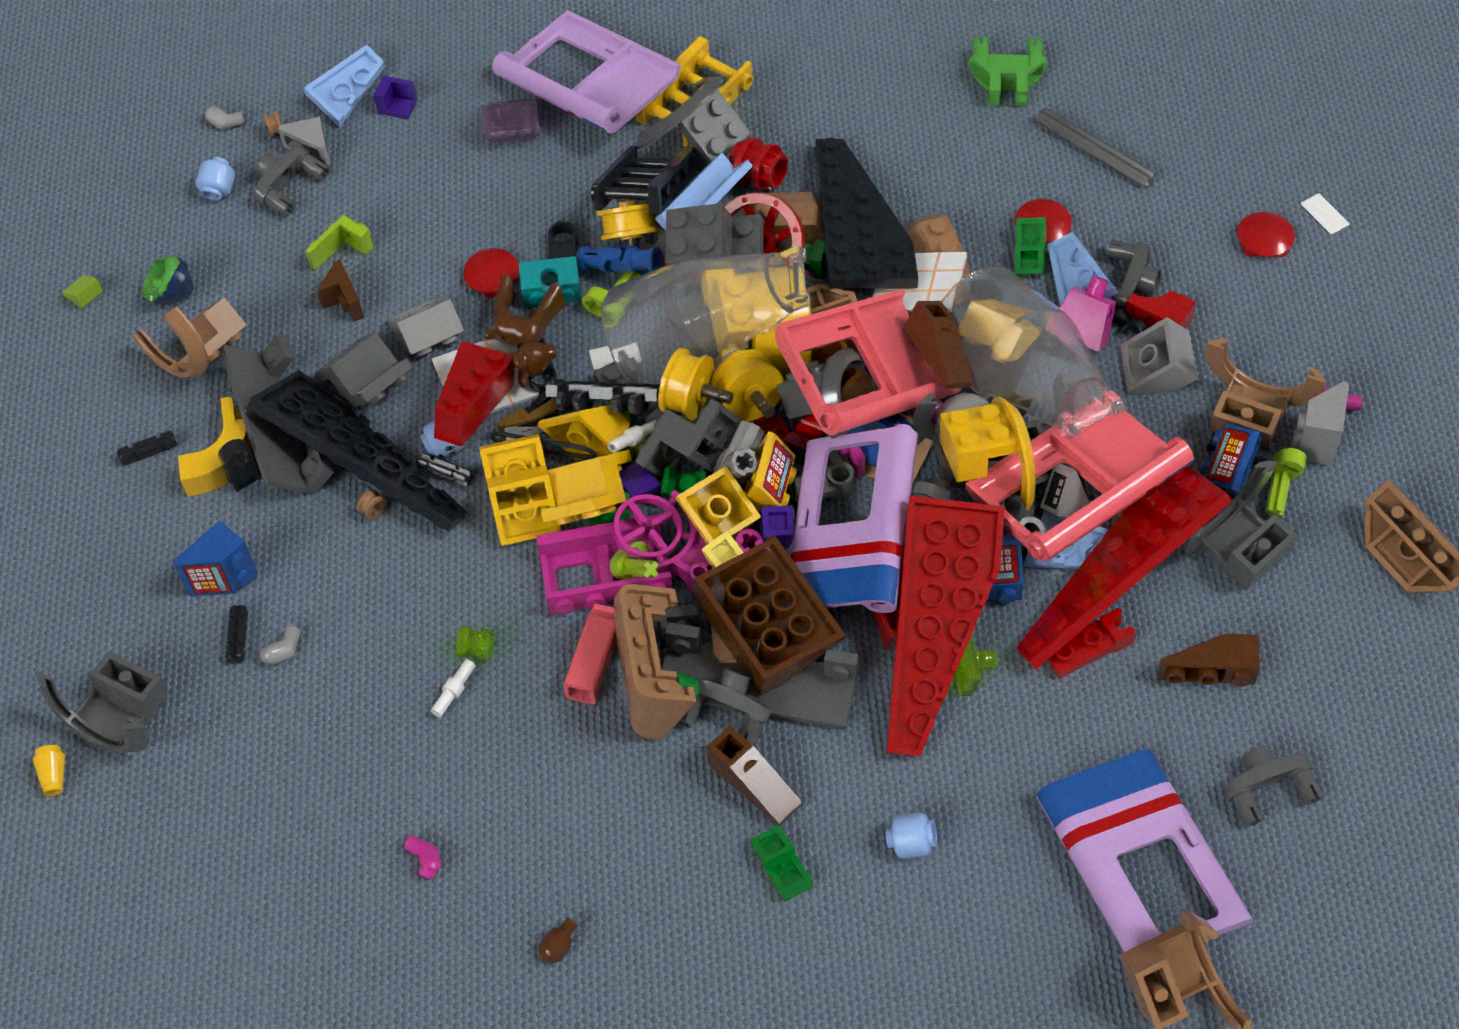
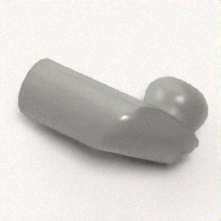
[205,106,245,129]
[260,626,301,664]

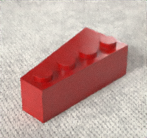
[434,341,515,447]

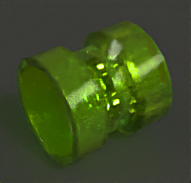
[456,626,495,661]

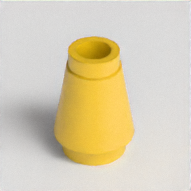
[32,745,66,796]

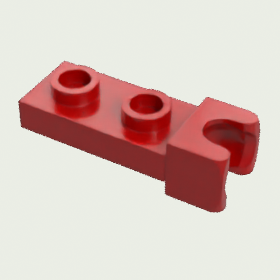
[1047,608,1136,679]

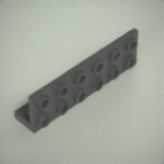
[220,335,334,494]
[662,622,858,729]

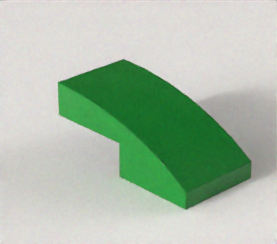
[1015,217,1046,275]
[750,825,814,902]

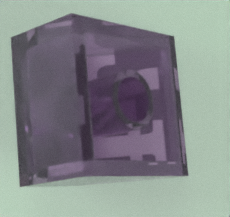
[481,98,541,143]

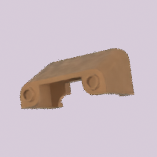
[614,584,696,740]

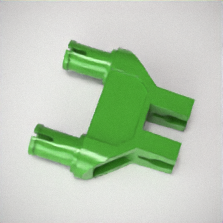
[968,36,1048,106]

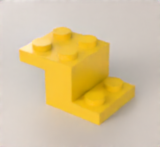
[479,434,561,546]
[541,449,632,526]

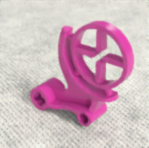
[613,490,763,593]

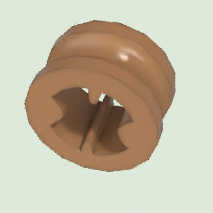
[263,111,281,138]
[356,489,387,520]

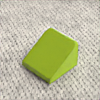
[62,275,103,309]

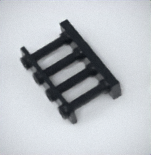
[591,146,697,214]

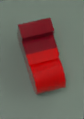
[784,413,828,465]

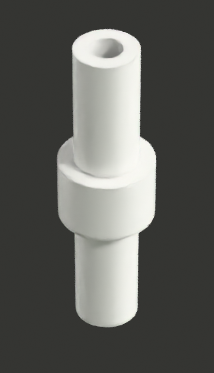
[608,420,657,453]
[430,659,476,718]

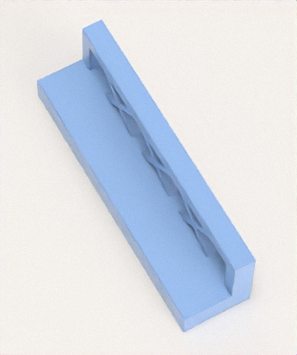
[655,153,753,231]

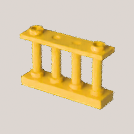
[635,36,753,147]

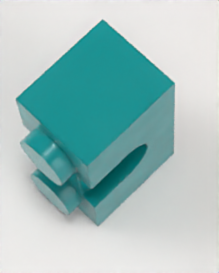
[519,256,582,308]

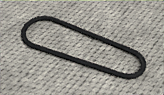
[490,432,597,459]

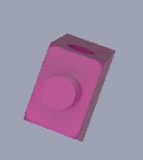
[1047,275,1116,351]

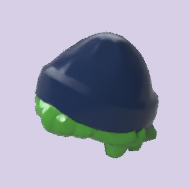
[142,255,194,306]

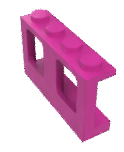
[536,514,673,614]

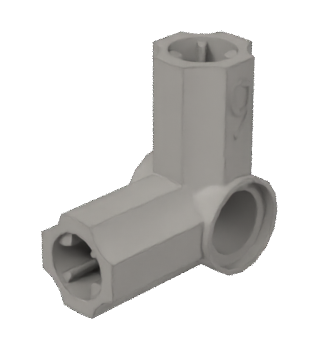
[713,420,765,486]
[793,436,854,501]

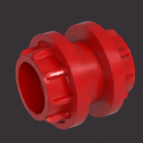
[728,137,788,192]

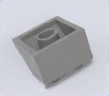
[387,296,464,357]
[1120,317,1198,395]
[1291,381,1349,466]

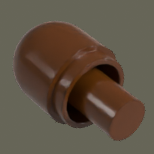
[538,917,578,963]

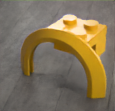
[939,397,1035,510]

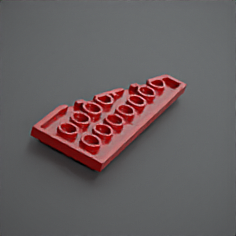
[1016,466,1232,670]
[886,496,1005,757]

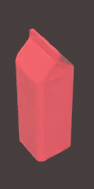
[563,603,617,705]

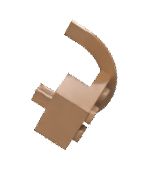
[132,297,247,378]
[1205,338,1326,450]
[1119,909,1251,1029]

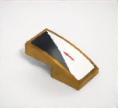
[497,398,561,441]

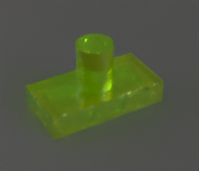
[955,636,997,696]

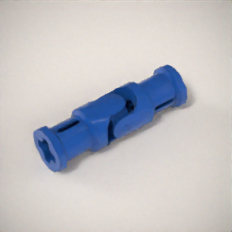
[577,246,663,273]

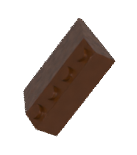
[692,536,846,696]

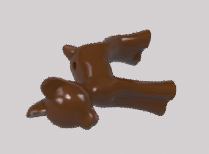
[484,275,566,389]

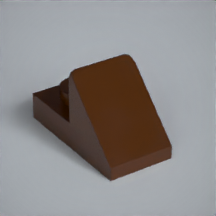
[317,260,364,322]

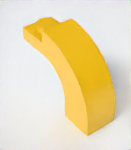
[178,396,252,497]

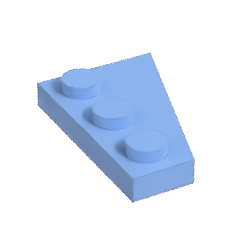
[304,45,385,128]
[1047,232,1118,306]
[1024,510,1109,569]

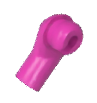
[838,446,866,478]
[404,835,441,879]

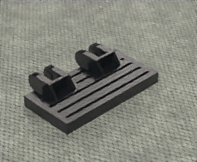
[546,380,660,414]

